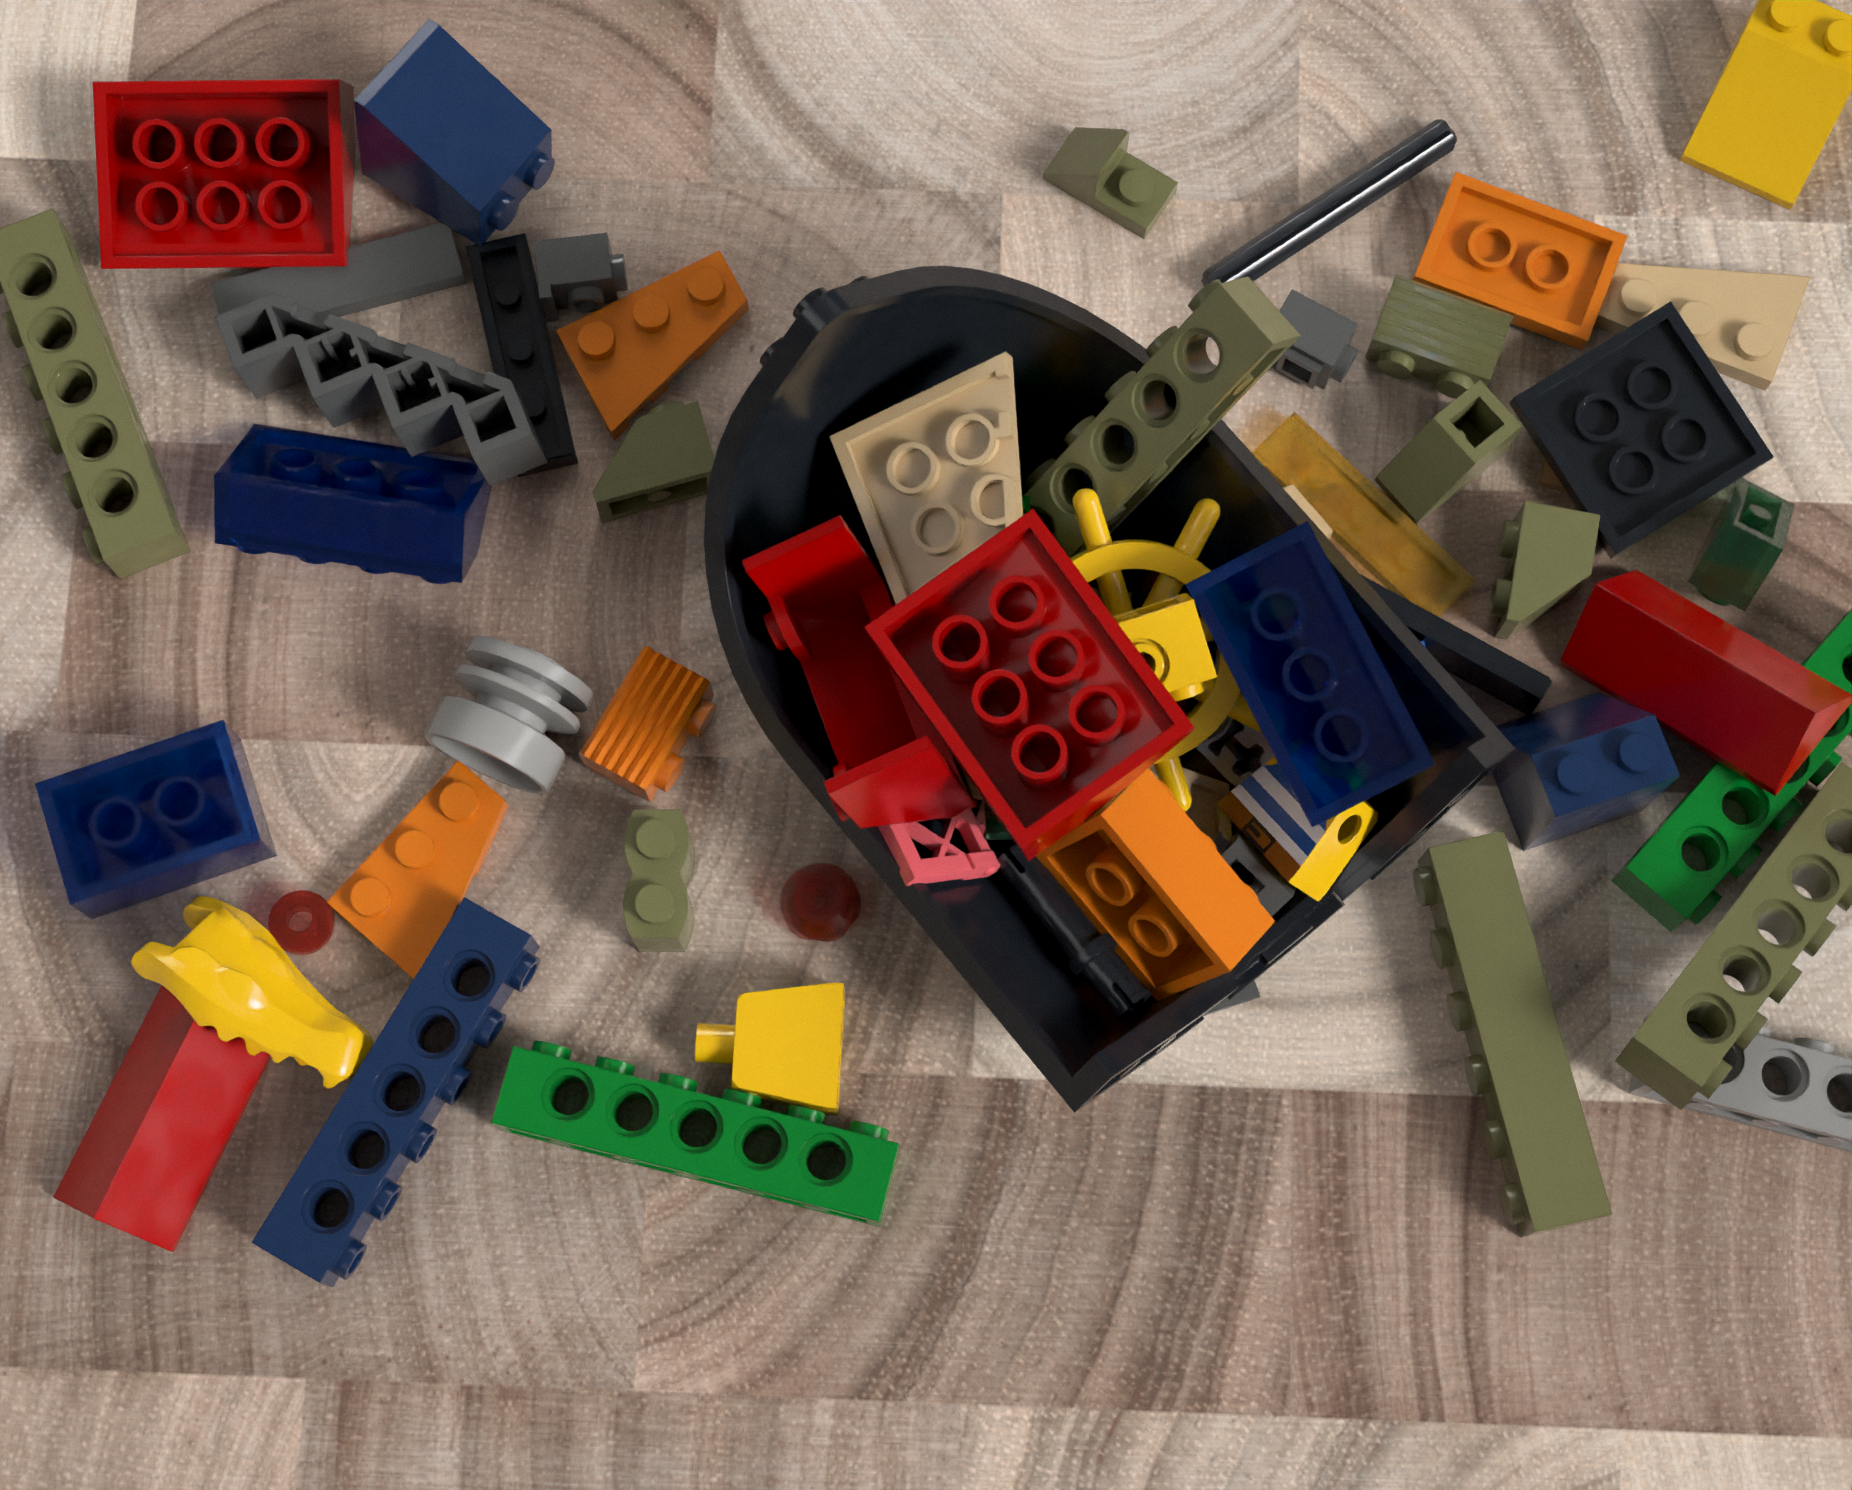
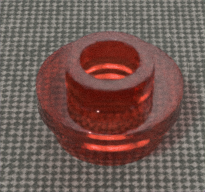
[268,890,335,955]

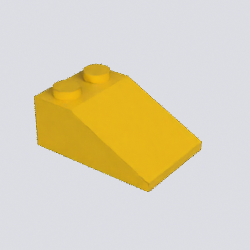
[1680,0,1852,210]

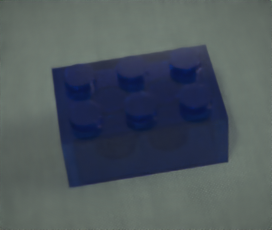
[35,720,277,919]

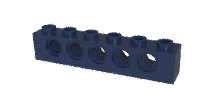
[251,897,540,1287]

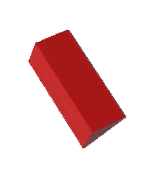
[1560,569,1852,796]
[53,986,271,1252]

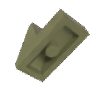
[1043,127,1178,239]

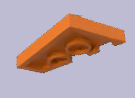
[556,250,749,441]
[326,760,509,980]

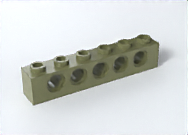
[0,208,191,579]
[1025,276,1301,558]
[1615,762,1852,1110]

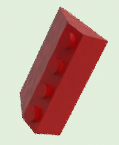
[93,79,356,269]
[864,509,1195,861]

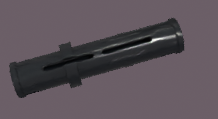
[998,844,1151,1021]

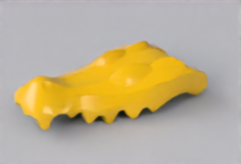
[131,896,374,1089]

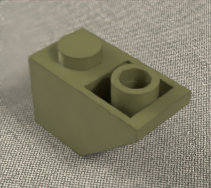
[1374,380,1522,526]
[1488,501,1600,640]

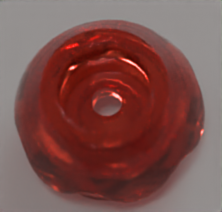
[780,863,861,942]

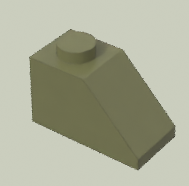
[592,401,715,523]

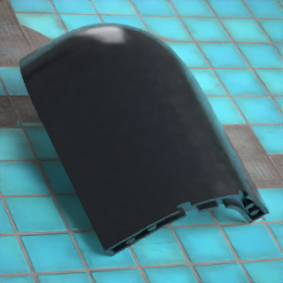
[704,266,1516,1113]

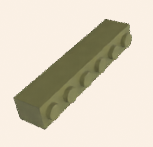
[1413,830,1612,1238]

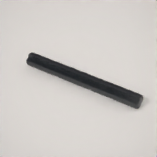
[1201,119,1457,287]

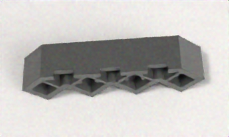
[215,293,548,486]

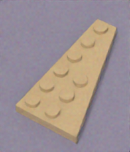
[829,351,1023,800]

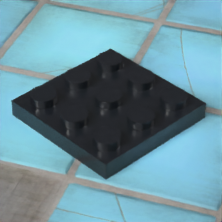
[1509,301,1774,559]

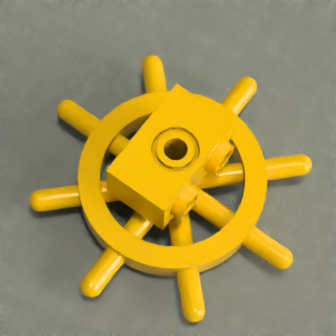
[1070,488,1297,812]

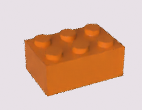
[1036,768,1275,1001]

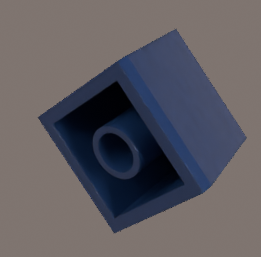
[354,19,555,247]
[1492,692,1680,851]

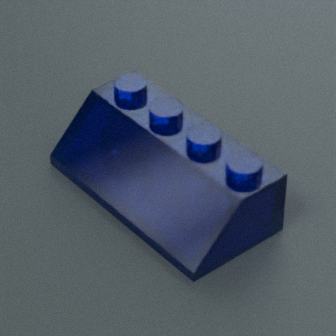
[214,424,492,584]
[1185,521,1435,827]

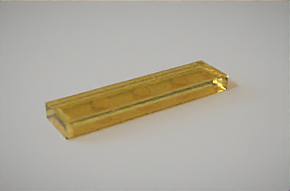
[1252,412,1476,617]

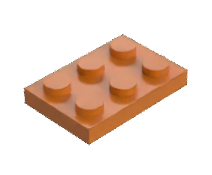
[1412,171,1628,350]

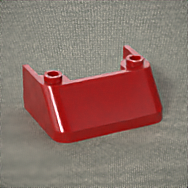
[742,515,978,829]

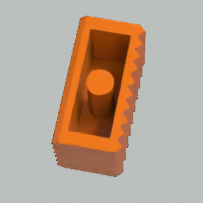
[579,646,717,802]

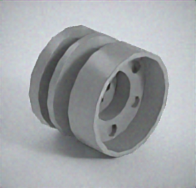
[424,635,594,795]

